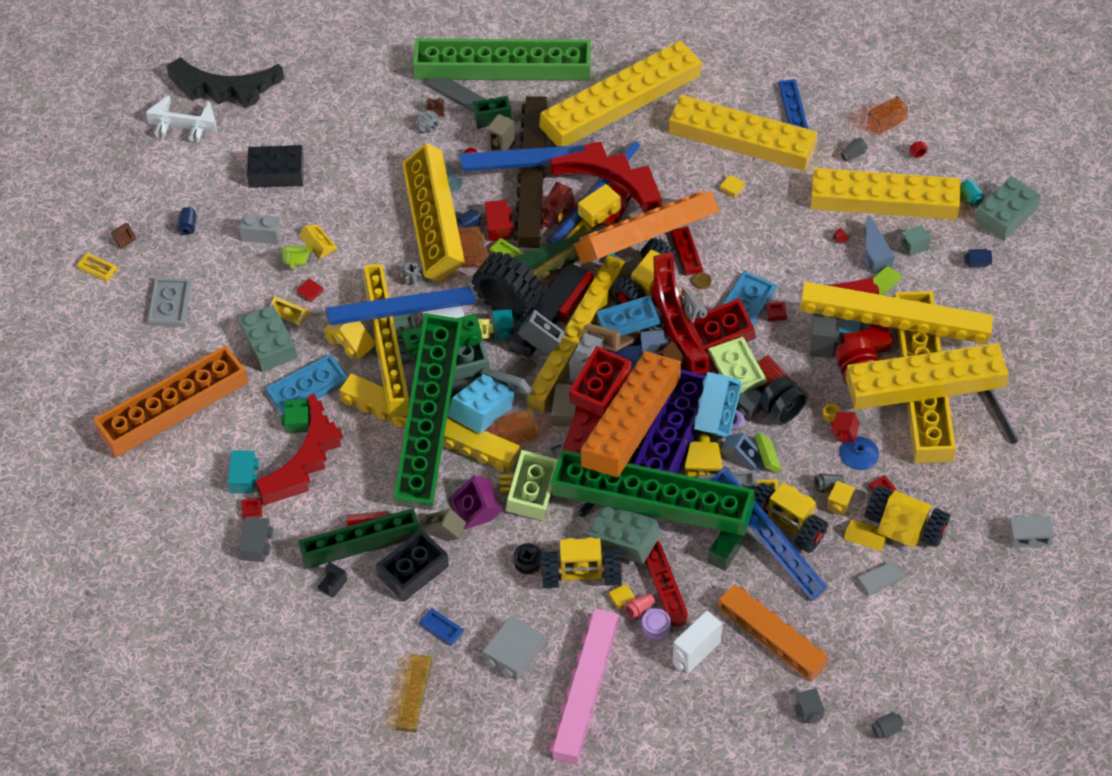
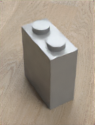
[569,333,603,385]
[483,615,545,681]

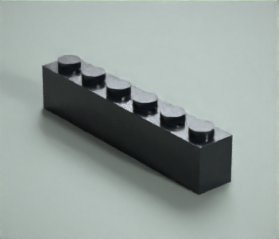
[508,262,587,360]

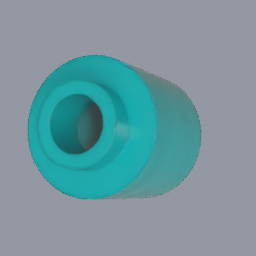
[960,179,985,206]

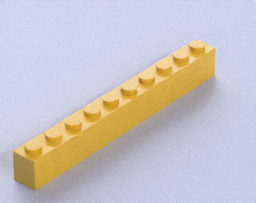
[527,255,625,414]
[363,264,409,418]
[799,281,993,344]
[340,373,520,473]

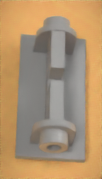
[679,288,707,323]

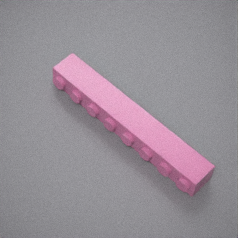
[550,609,619,765]

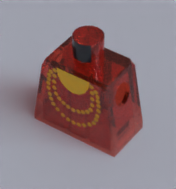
[541,181,575,228]

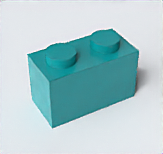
[228,450,260,493]

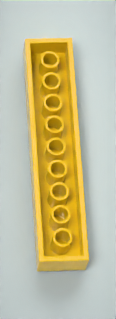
[539,40,703,147]
[894,291,956,463]

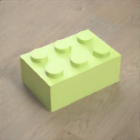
[505,450,558,521]

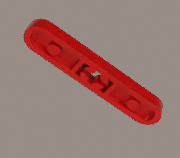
[645,541,688,627]

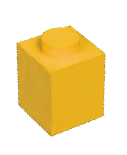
[827,481,855,516]

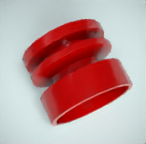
[835,337,879,385]

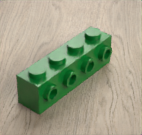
[402,313,482,361]

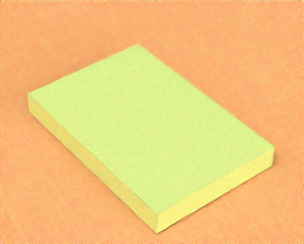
[708,337,767,393]

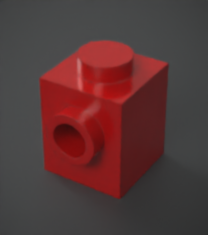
[830,411,860,443]

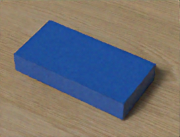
[419,608,464,646]

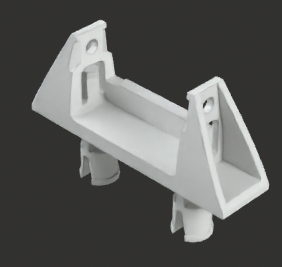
[146,96,218,143]

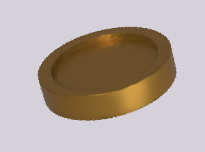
[693,273,712,289]

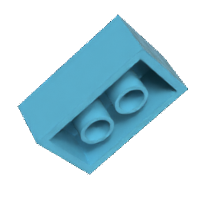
[694,372,742,438]
[448,374,515,434]

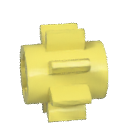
[478,319,494,338]

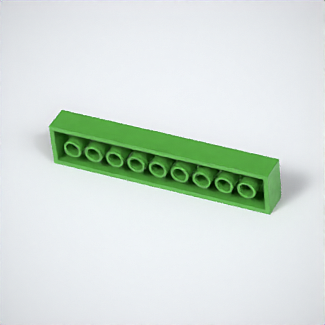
[413,38,591,80]

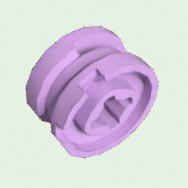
[642,609,670,641]

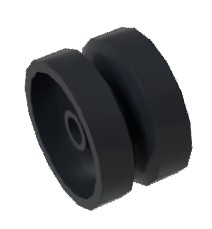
[758,375,808,425]

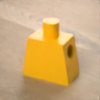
[685,434,723,478]

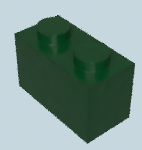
[473,96,512,129]
[708,531,745,571]

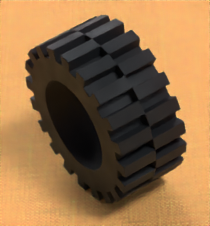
[472,252,542,319]

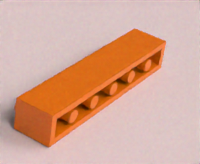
[718,584,828,682]

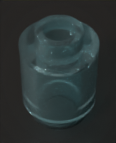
[445,165,463,192]

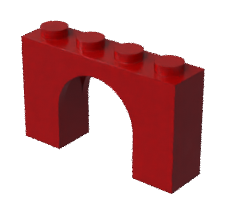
[829,277,894,354]

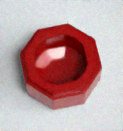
[909,141,928,158]

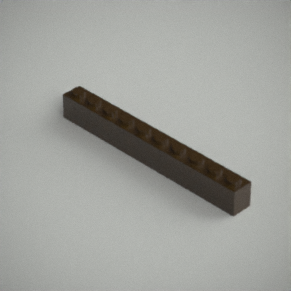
[514,96,547,248]

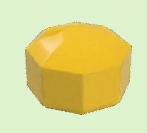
[822,403,840,423]

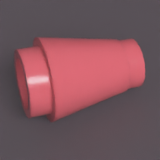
[624,593,655,619]

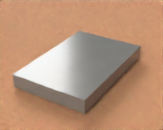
[147,277,192,327]

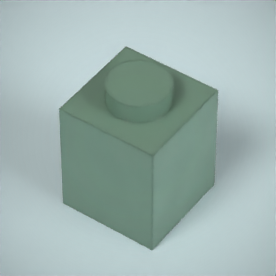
[901,225,931,256]

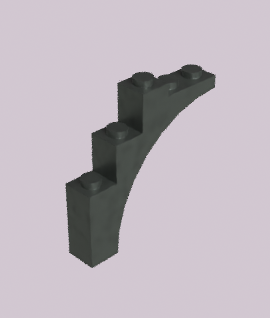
[166,57,284,108]

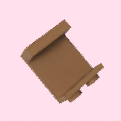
[584,323,640,352]

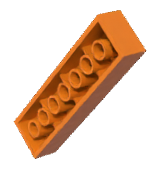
[574,190,720,265]
[93,345,248,458]
[581,351,681,477]

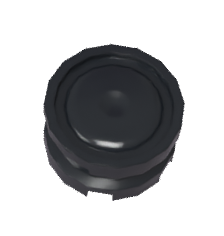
[514,543,542,575]

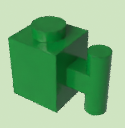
[281,399,310,433]

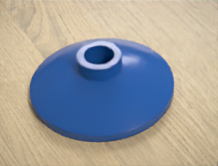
[840,437,879,470]

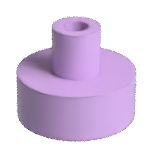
[732,410,744,430]

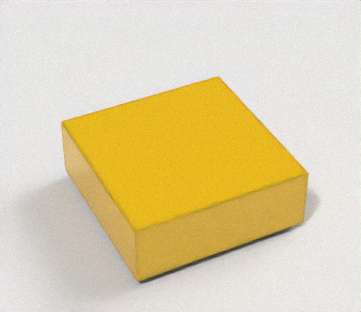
[720,175,745,198]
[609,584,636,611]

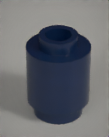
[177,207,197,235]
[456,209,482,234]
[964,248,992,268]

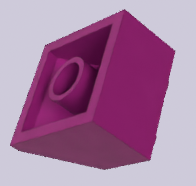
[449,475,503,530]

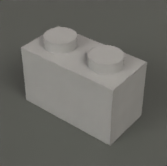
[240,214,281,244]
[1008,515,1054,548]

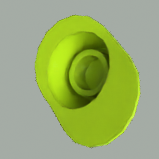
[280,245,313,269]

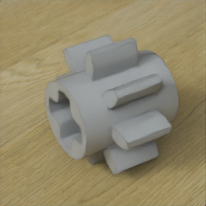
[417,110,439,132]
[400,262,423,285]

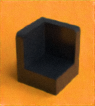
[318,562,347,598]

